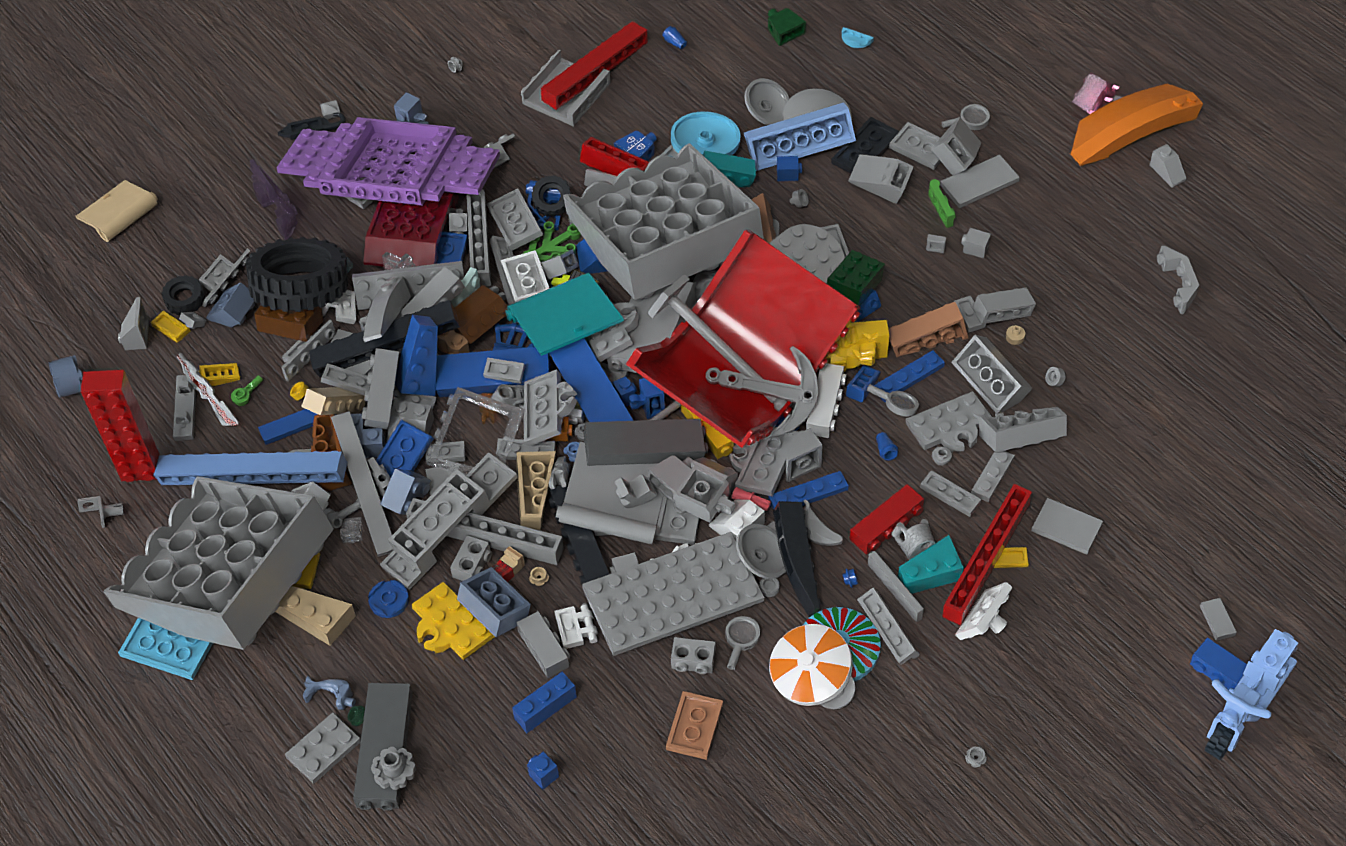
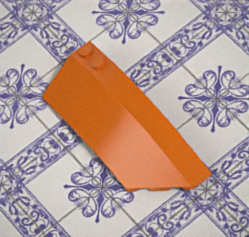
[1070,84,1203,166]

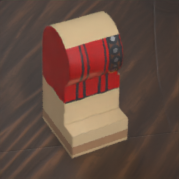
[492,546,525,582]

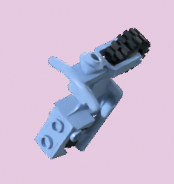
[1204,629,1298,760]

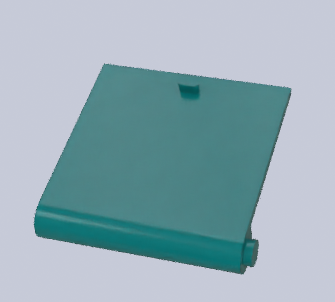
[505,273,624,356]

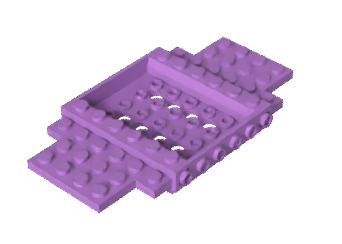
[277,117,500,205]

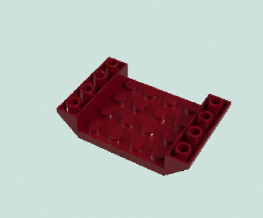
[363,193,460,268]

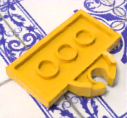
[412,582,495,660]

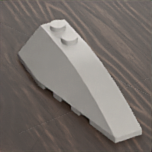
[363,277,411,342]

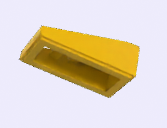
[199,363,240,388]

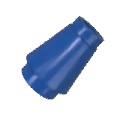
[663,26,687,50]
[876,432,898,461]

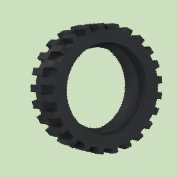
[246,237,348,312]

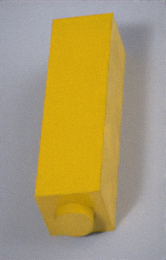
[681,405,734,459]

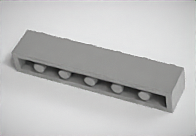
[467,190,491,287]

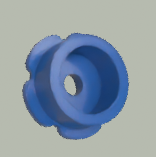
[843,568,858,588]

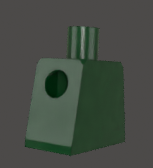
[768,8,806,46]

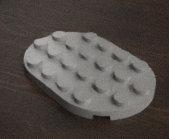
[770,224,845,283]

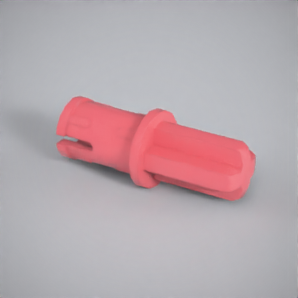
[732,487,771,511]

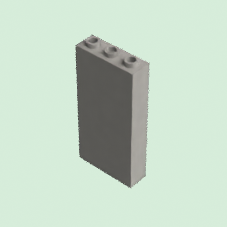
[607,282,695,373]

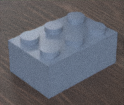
[457,567,531,637]

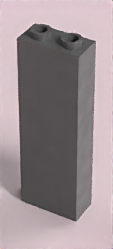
[583,419,708,466]
[353,683,413,810]

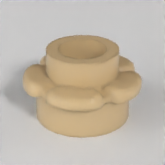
[529,567,549,586]

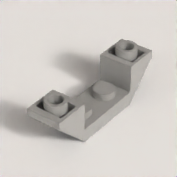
[1157,246,1199,314]

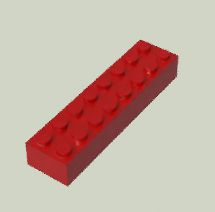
[80,370,160,482]

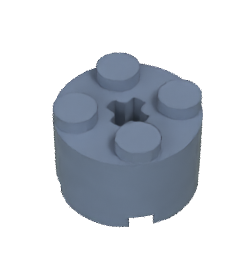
[48,355,83,398]

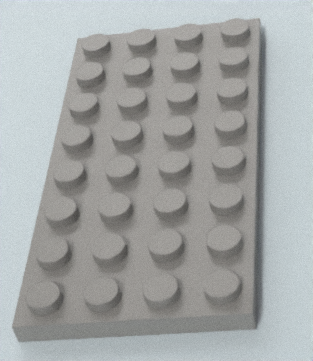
[582,532,764,656]

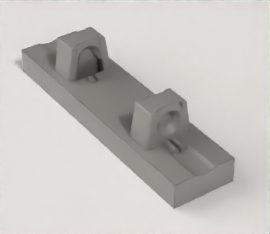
[173,375,197,441]

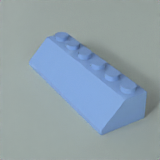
[744,102,856,171]

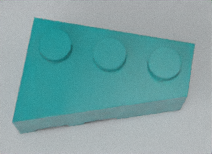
[703,151,756,188]
[898,535,964,594]

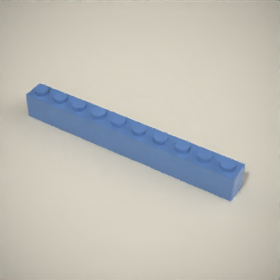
[154,451,348,485]

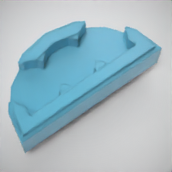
[841,27,874,48]

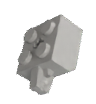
[675,465,735,523]

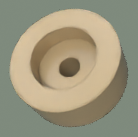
[1006,325,1025,345]

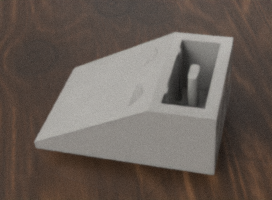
[931,117,981,175]
[848,154,914,204]

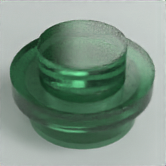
[348,706,365,726]

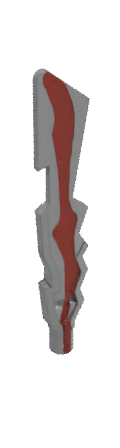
[176,353,239,426]

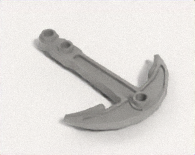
[706,346,818,437]

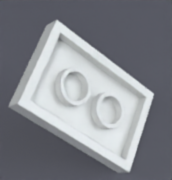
[955,582,1012,640]

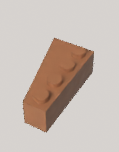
[888,302,969,357]

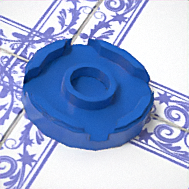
[368,580,409,618]

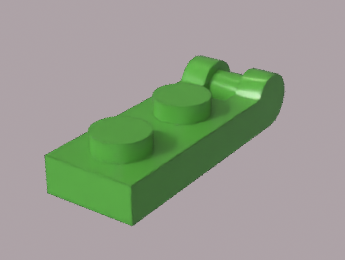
[928,179,956,228]

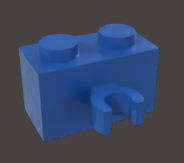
[629,378,665,419]

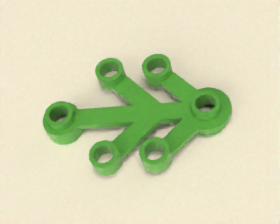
[523,221,581,262]

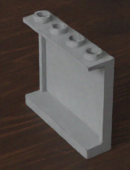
[521,50,610,127]

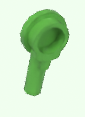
[231,375,263,406]

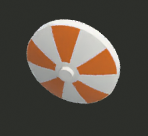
[769,624,853,706]

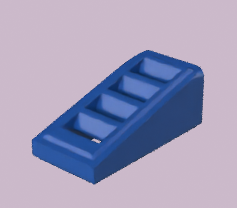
[846,365,880,402]

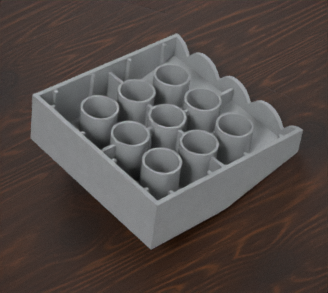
[563,143,764,300]
[103,476,334,650]

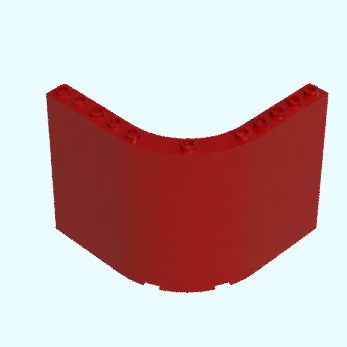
[626,229,861,448]

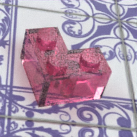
[1072,72,1119,114]

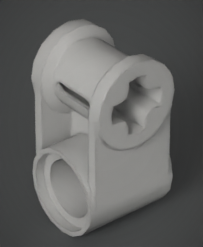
[490,384,524,410]

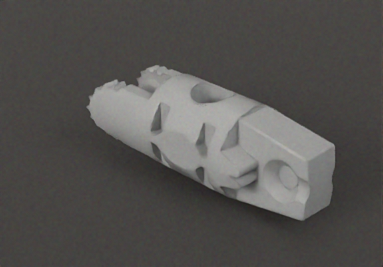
[549,456,571,489]
[367,457,391,498]

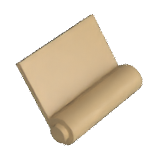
[76,180,158,242]

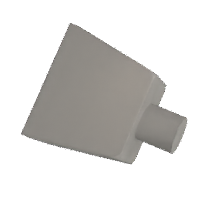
[647,456,693,503]

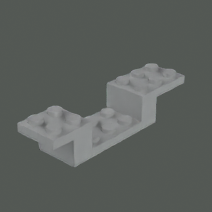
[380,452,518,590]

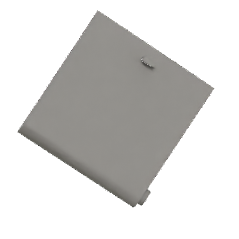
[556,442,664,545]

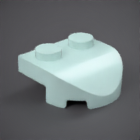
[451,267,480,307]

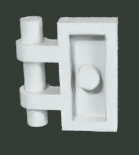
[554,604,598,649]

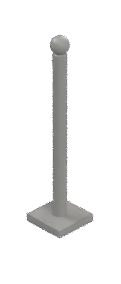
[648,275,787,411]

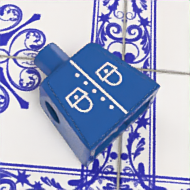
[614,131,657,161]

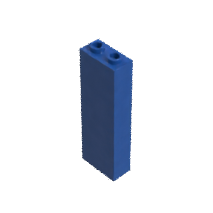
[549,338,633,422]
[436,347,551,397]

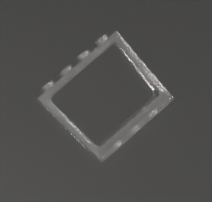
[427,387,525,475]

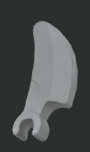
[803,500,843,546]

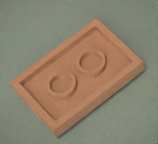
[666,691,723,760]

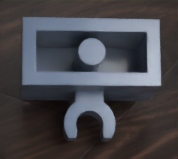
[394,92,429,124]

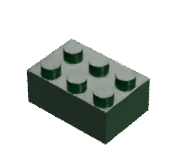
[827,250,885,306]

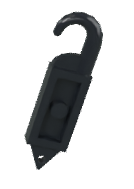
[278,112,346,140]

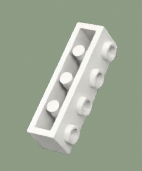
[806,363,847,438]

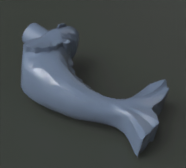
[303,676,356,710]

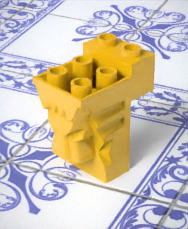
[826,320,889,372]

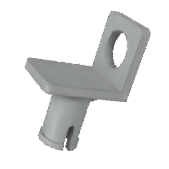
[77,496,124,528]

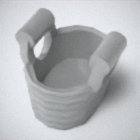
[892,519,935,560]

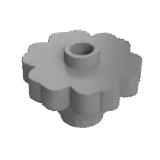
[371,747,416,790]

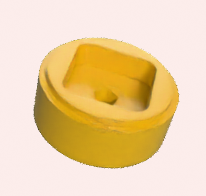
[290,381,309,400]

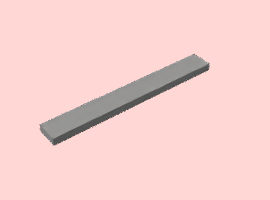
[331,411,393,557]

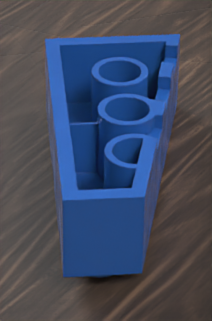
[394,315,438,396]

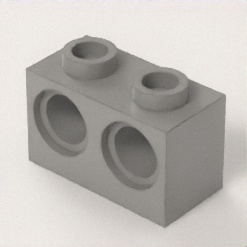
[450,535,492,581]
[671,637,716,674]

